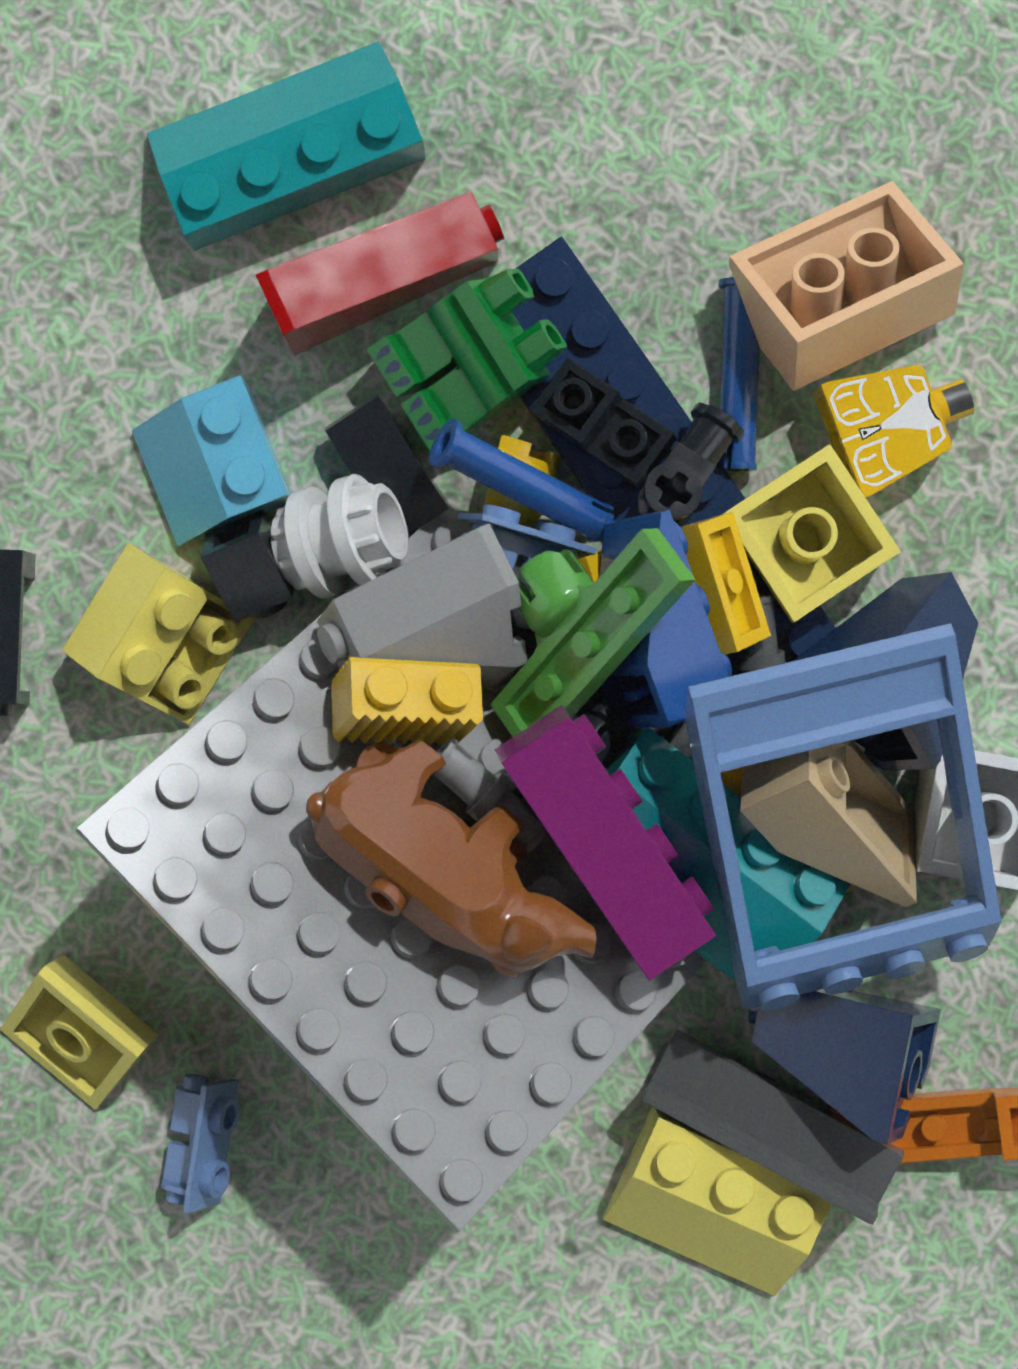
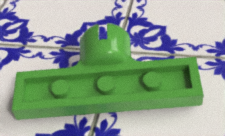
[491,528,696,737]

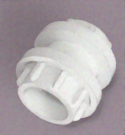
[271,474,408,599]

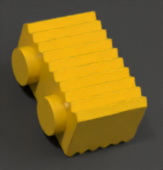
[331,657,483,746]

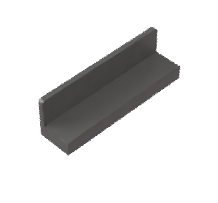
[641,1029,904,1225]

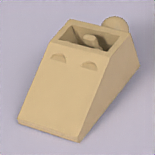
[740,740,917,907]

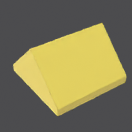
[0,955,159,1110]

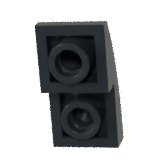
[531,357,677,490]
[325,394,450,535]

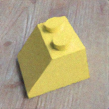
[723,444,901,623]

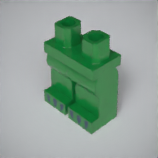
[366,268,567,451]

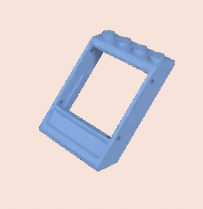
[685,623,1001,1011]

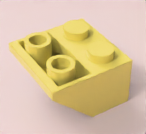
[62,542,255,725]

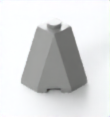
[317,523,527,687]

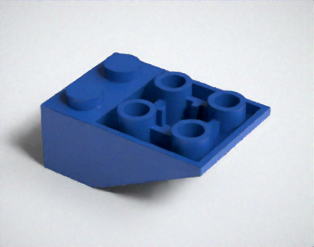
[599,509,732,727]

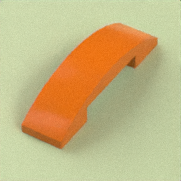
[824,1088,1018,1163]

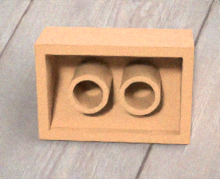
[729,181,964,391]

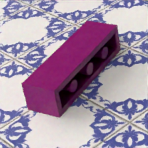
[495,705,716,981]

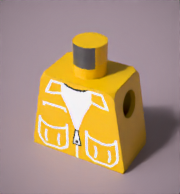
[812,365,975,498]

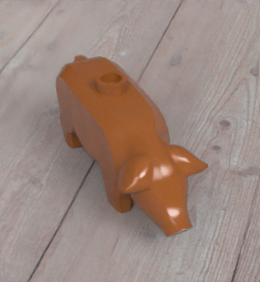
[306,741,596,978]

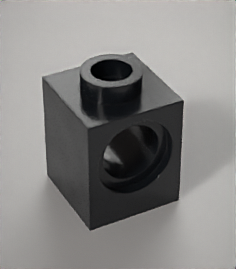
[200,510,294,622]

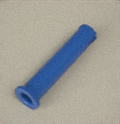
[717,277,760,472]
[429,418,614,542]

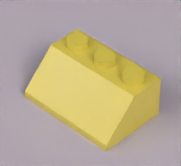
[603,1106,832,1296]

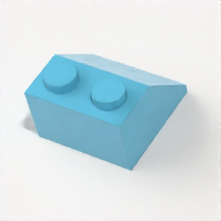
[132,375,291,547]

